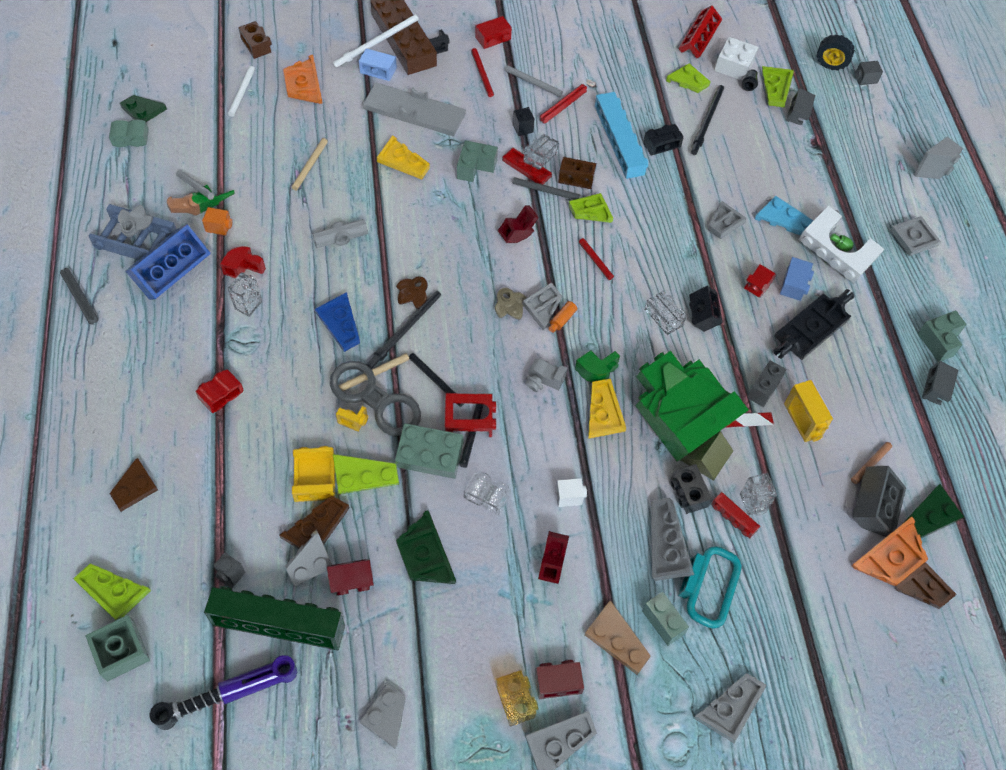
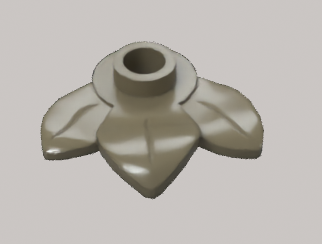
[495,288,527,320]

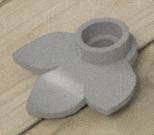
[118,205,153,237]

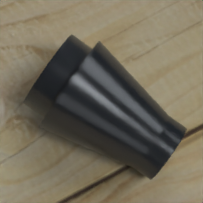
[742,69,758,91]

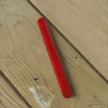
[471,48,494,97]

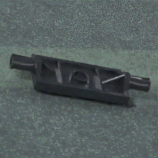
[773,289,854,360]

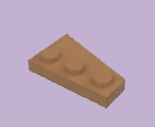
[585,601,651,675]

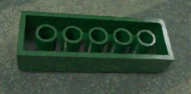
[204,586,345,651]

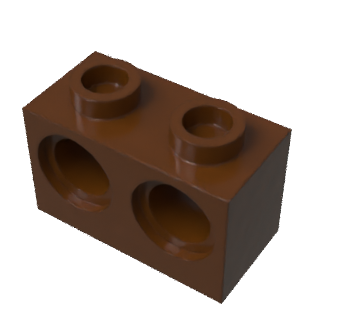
[238,21,272,59]
[558,157,597,189]

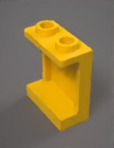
[292,446,335,502]

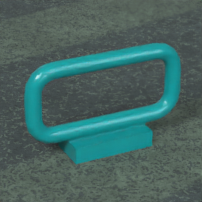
[678,546,742,629]

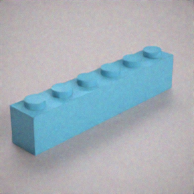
[595,92,648,179]

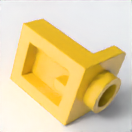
[336,406,368,432]

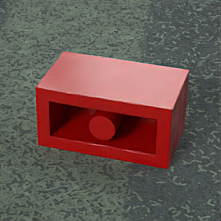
[475,16,512,49]

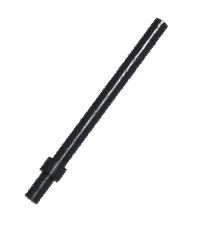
[691,85,724,155]
[366,291,441,369]

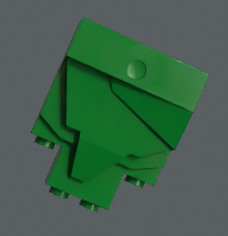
[635,351,749,462]

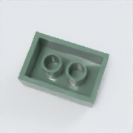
[395,423,464,479]

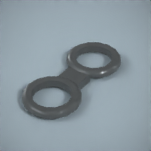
[330,361,421,437]

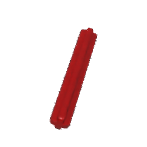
[539,84,587,124]

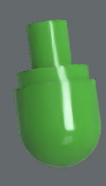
[830,233,854,252]

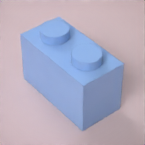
[359,48,397,81]

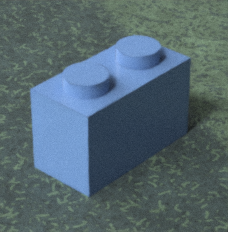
[780,257,814,301]

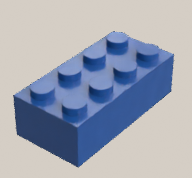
[125,224,211,300]

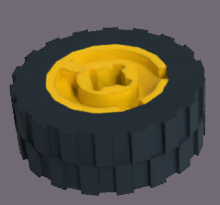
[816,34,855,71]

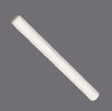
[228,66,255,117]

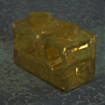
[495,670,539,727]

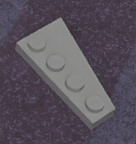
[651,498,694,581]

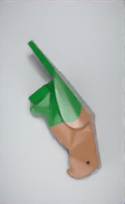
[167,185,235,216]

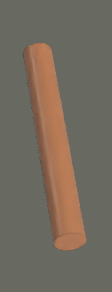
[851,442,892,484]

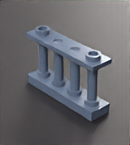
[89,204,177,260]

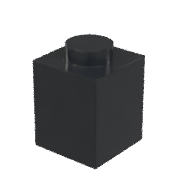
[513,107,535,136]

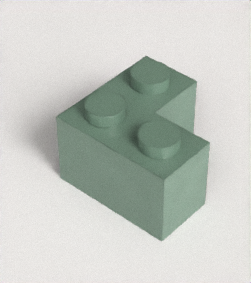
[457,140,498,182]
[918,310,967,362]

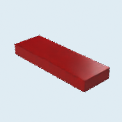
[502,148,552,184]

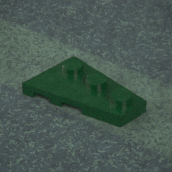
[900,484,964,539]

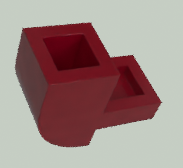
[498,205,539,243]
[538,531,569,584]

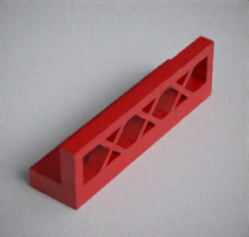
[678,5,722,58]

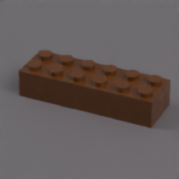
[370,0,437,75]

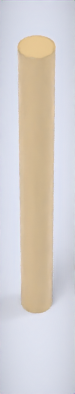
[291,138,328,191]
[338,353,409,391]

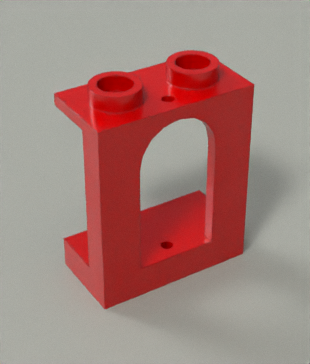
[445,393,496,437]

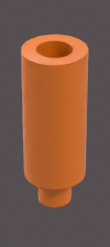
[548,301,578,333]

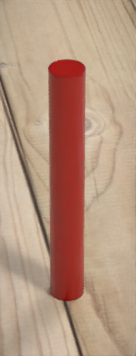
[579,238,614,280]

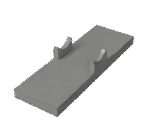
[363,82,466,136]

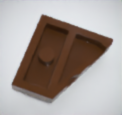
[109,458,158,512]

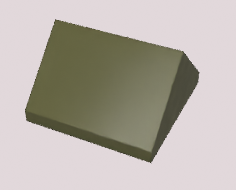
[680,431,734,481]

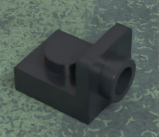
[429,29,450,54]

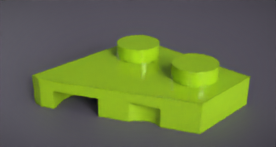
[666,63,711,93]
[568,193,613,223]

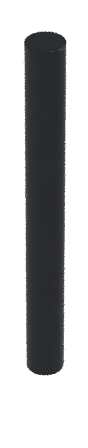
[409,353,465,407]
[460,404,484,468]

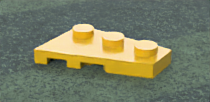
[377,135,430,180]
[588,378,626,439]

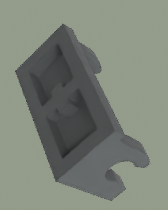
[786,88,816,125]
[922,361,959,405]

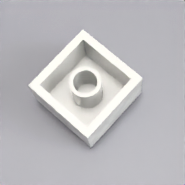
[715,37,759,81]

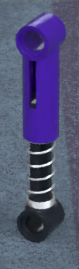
[149,655,298,730]

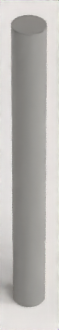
[505,65,563,97]
[176,170,214,200]

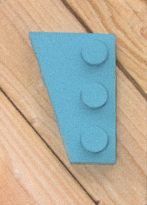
[755,196,813,236]

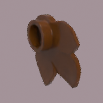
[396,276,428,309]

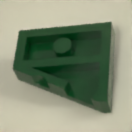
[120,95,167,122]

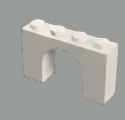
[798,206,884,283]

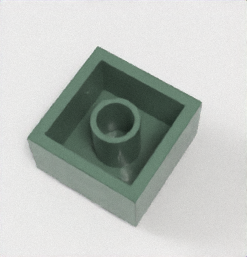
[85,615,150,682]

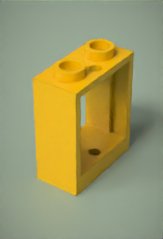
[784,380,833,442]

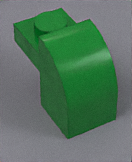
[575,350,620,383]

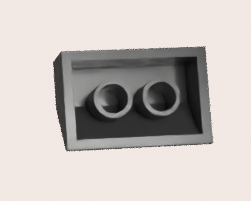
[853,466,906,537]

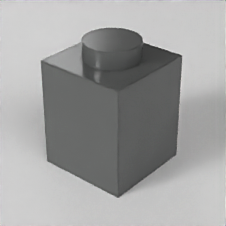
[855,60,883,85]

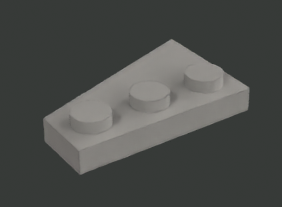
[694,673,767,743]

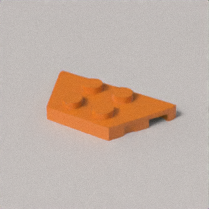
[283,55,322,104]
[852,517,928,587]

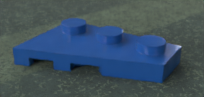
[315,292,360,352]

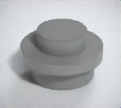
[525,375,543,392]

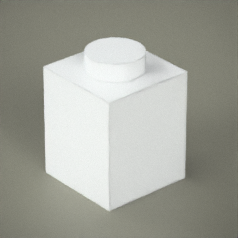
[556,478,587,507]

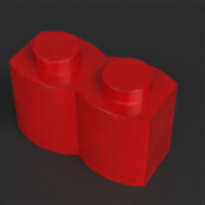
[195,369,244,413]

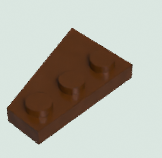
[279,496,350,549]

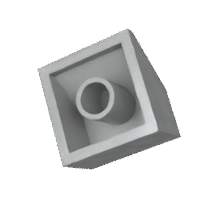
[914,137,963,179]

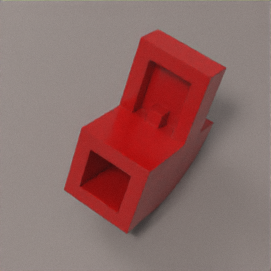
[220,246,266,280]
[744,264,777,298]

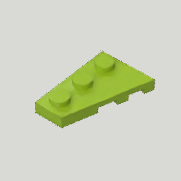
[762,66,794,108]
[333,454,399,495]
[73,563,151,620]

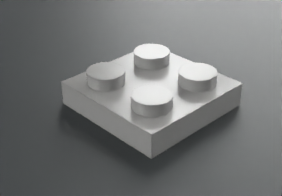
[890,216,941,256]

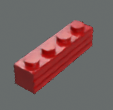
[711,492,760,539]

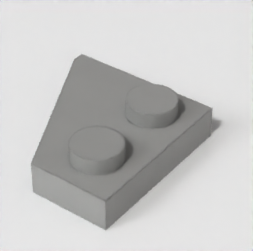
[285,531,332,587]
[360,684,406,749]

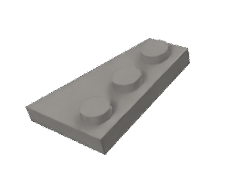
[525,711,597,770]

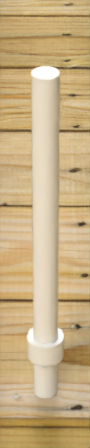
[333,14,419,68]

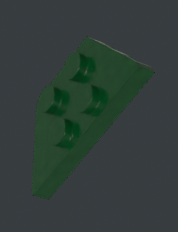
[396,510,456,584]

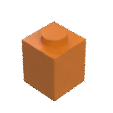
[202,207,232,236]

